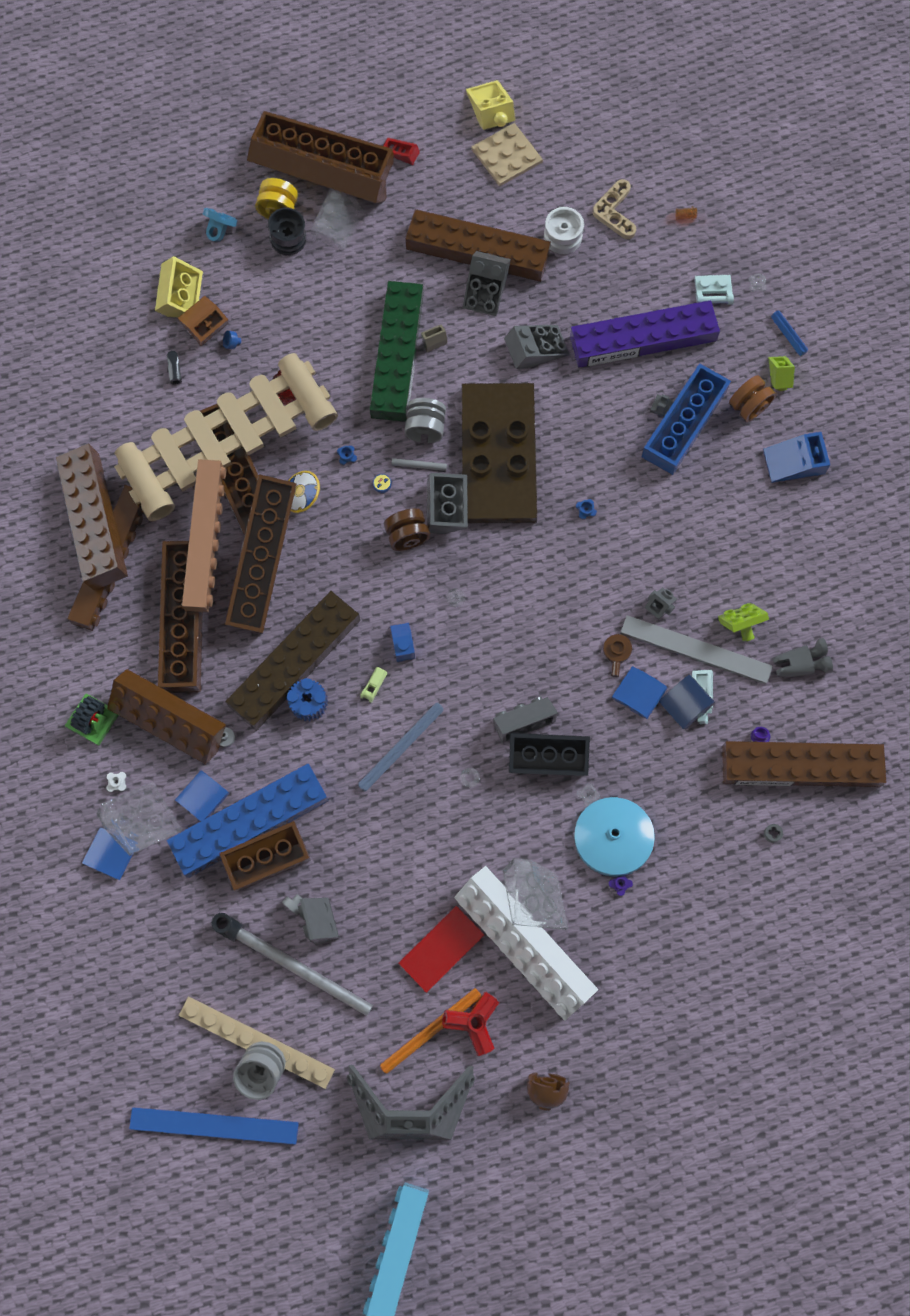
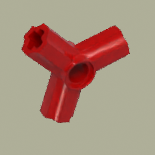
[442,992,499,1056]

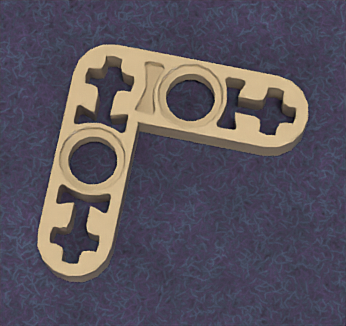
[593,179,636,239]

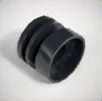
[268,207,306,256]

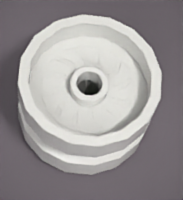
[544,207,584,254]

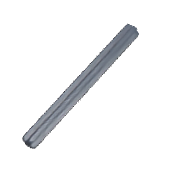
[358,703,444,792]

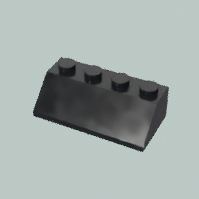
[508,733,590,776]

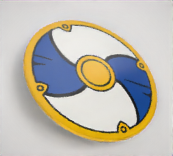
[288,471,320,513]

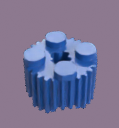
[287,678,328,721]

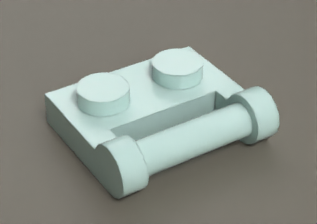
[695,275,734,305]

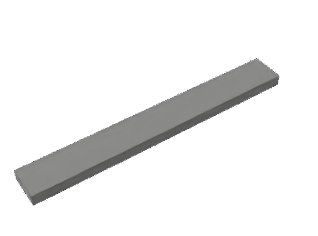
[620,615,772,684]

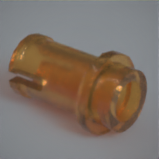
[675,206,697,221]

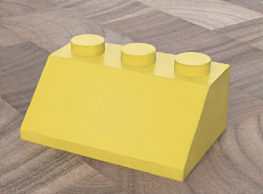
[155,256,203,317]

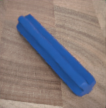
[771,310,808,356]

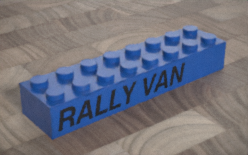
[166,763,329,878]

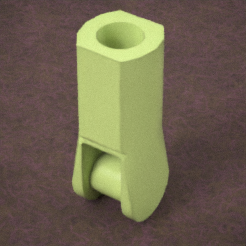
[360,667,387,703]

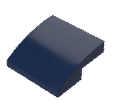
[659,675,715,729]

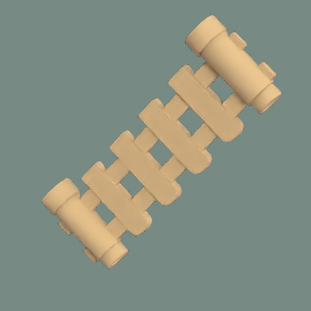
[114,353,338,521]

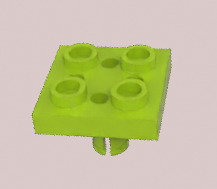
[718,603,769,641]

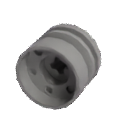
[405,398,446,443]
[233,1041,286,1100]

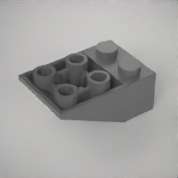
[462,251,511,316]
[504,325,570,369]
[298,897,340,945]

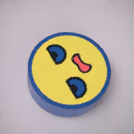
[373,474,392,493]

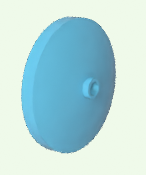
[574,797,655,877]

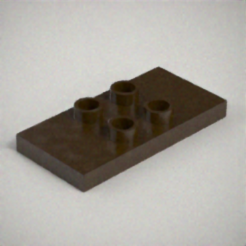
[462,383,537,523]

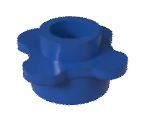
[337,445,357,465]
[576,499,597,519]

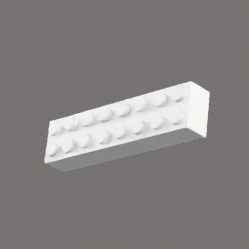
[454,866,598,1021]

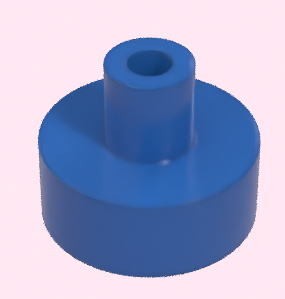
[223,330,241,349]

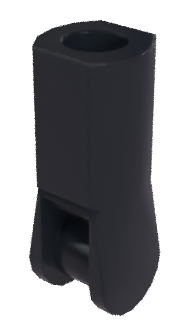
[167,351,182,385]

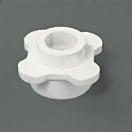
[106,772,126,792]

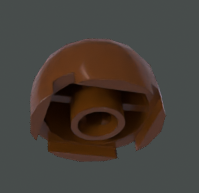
[527,1072,570,1111]

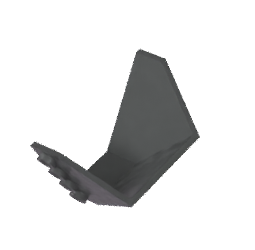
[347,1065,475,1140]

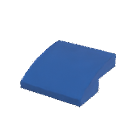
[612,666,667,719]
[175,770,229,821]
[82,827,138,880]

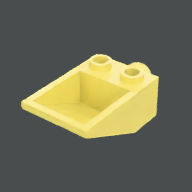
[466,80,515,130]

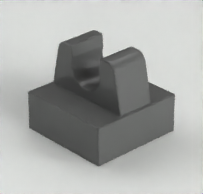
[650,394,674,417]

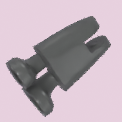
[773,638,833,677]

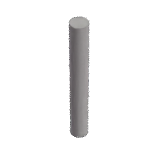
[392,458,447,471]

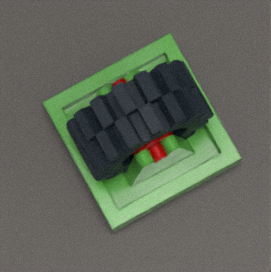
[65,693,119,746]

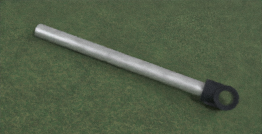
[211,913,373,1016]

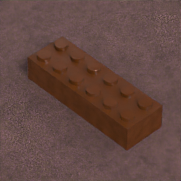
[107,669,226,765]

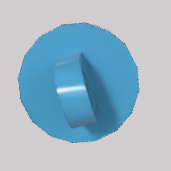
[202,208,237,242]

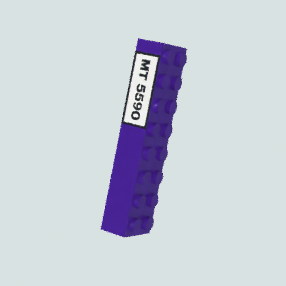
[570,300,720,368]

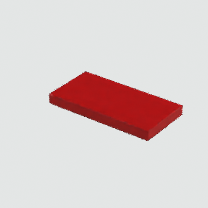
[398,906,484,993]

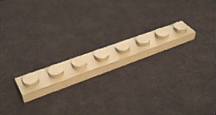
[179,997,335,1089]

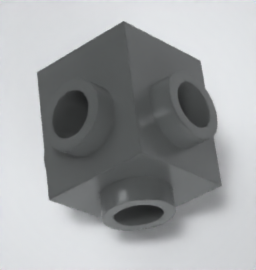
[644,587,677,619]

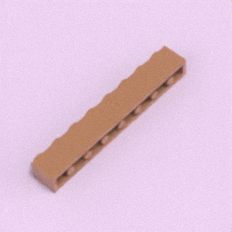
[182,459,226,612]

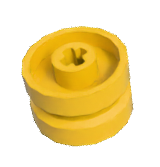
[255,178,298,219]

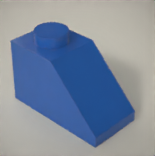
[390,623,416,662]

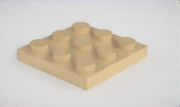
[472,123,543,186]

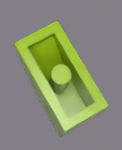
[768,356,795,391]

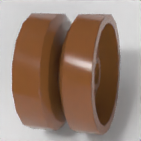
[729,375,777,422]

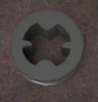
[764,824,783,843]

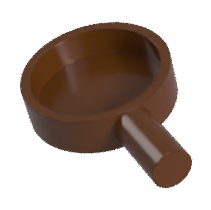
[603,634,632,677]

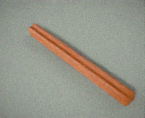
[380,988,481,1074]

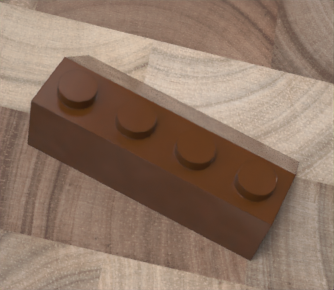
[219,821,311,892]

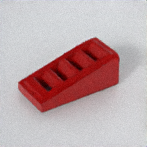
[383,138,420,165]

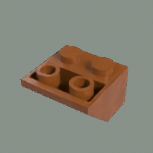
[177,296,229,346]

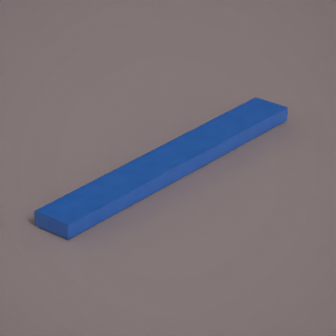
[129,1107,299,1144]

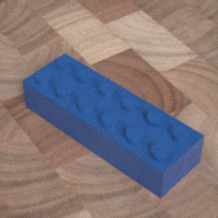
[641,363,731,475]

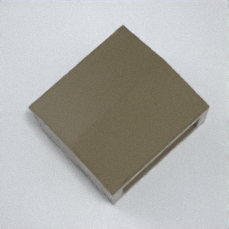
[421,324,447,352]

